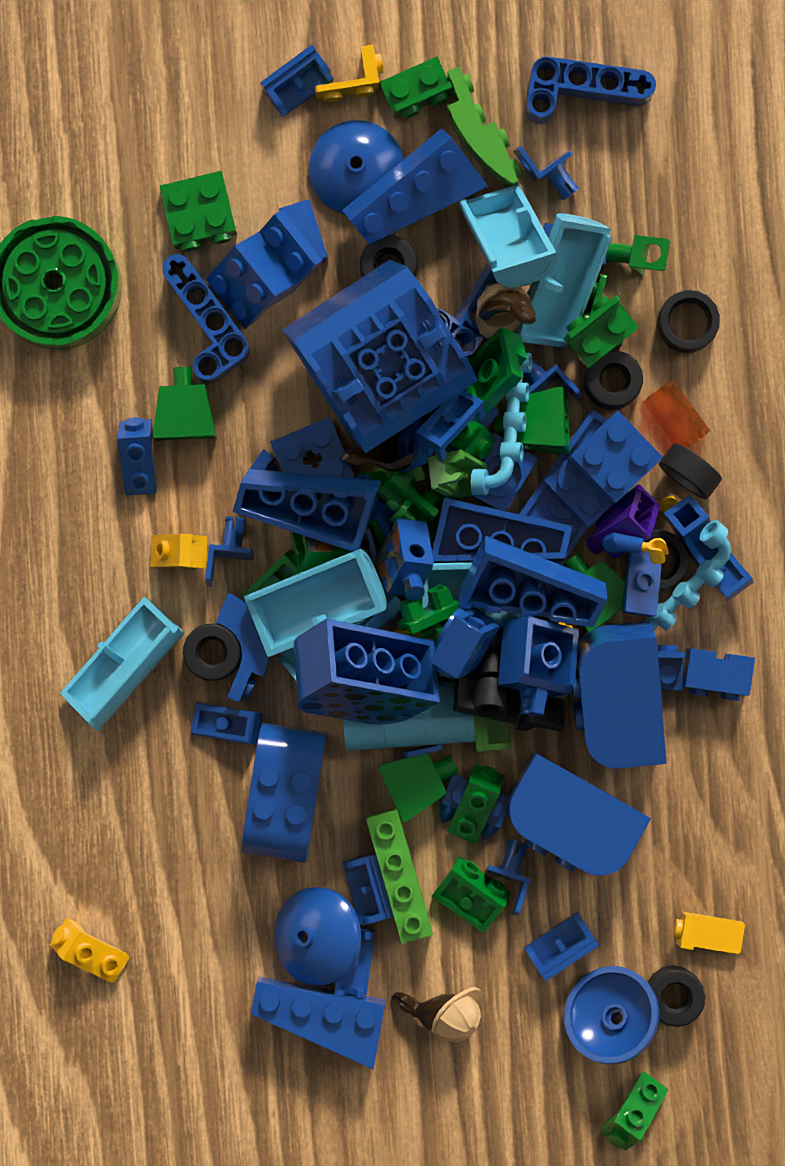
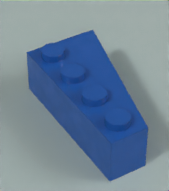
[342,129,488,244]
[233,469,381,552]
[432,498,572,563]
[459,536,607,627]
[251,977,385,1070]

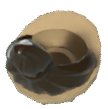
[476,283,536,338]
[391,987,483,1042]

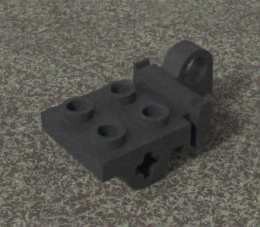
[453,645,565,732]

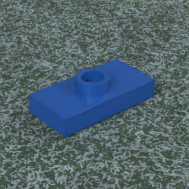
[622,552,661,617]

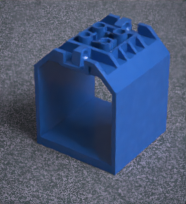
[282,260,478,453]

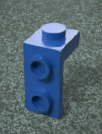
[117,417,157,496]

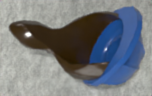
[339,418,431,473]

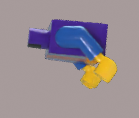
[586,484,678,564]

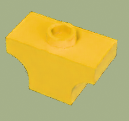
[150,533,208,569]

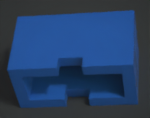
[683,648,755,701]

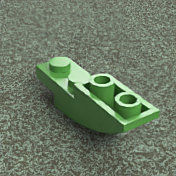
[447,66,521,187]

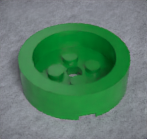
[0,216,122,350]

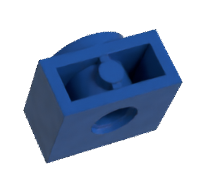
[470,432,538,511]
[430,608,502,679]

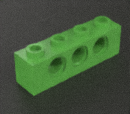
[366,807,433,944]

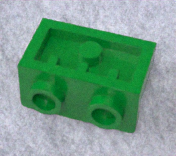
[379,56,453,120]
[563,295,639,369]
[431,856,511,934]

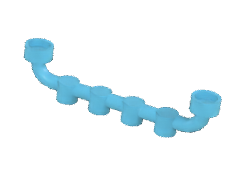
[471,338,532,495]
[644,520,731,630]

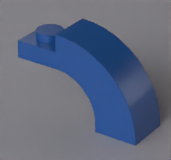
[664,494,754,601]
[216,593,270,702]

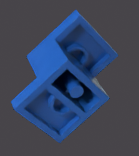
[206,209,323,329]
[544,410,663,528]

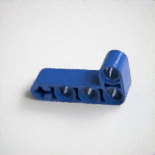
[526,57,656,124]
[163,254,250,384]
[438,263,498,356]

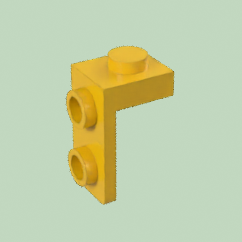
[315,45,384,102]
[673,911,745,954]
[50,917,129,983]

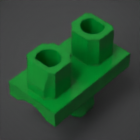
[378,472,439,524]
[397,585,464,643]

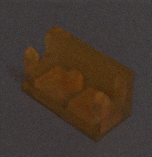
[643,379,710,448]

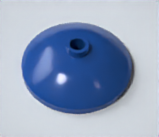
[309,120,404,215]
[274,887,361,986]
[564,966,660,1065]

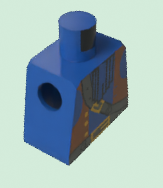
[375,518,434,600]

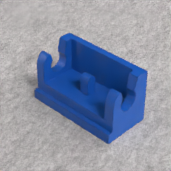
[260,44,334,117]
[416,390,485,463]
[342,852,394,925]
[524,912,600,981]
[334,929,375,998]

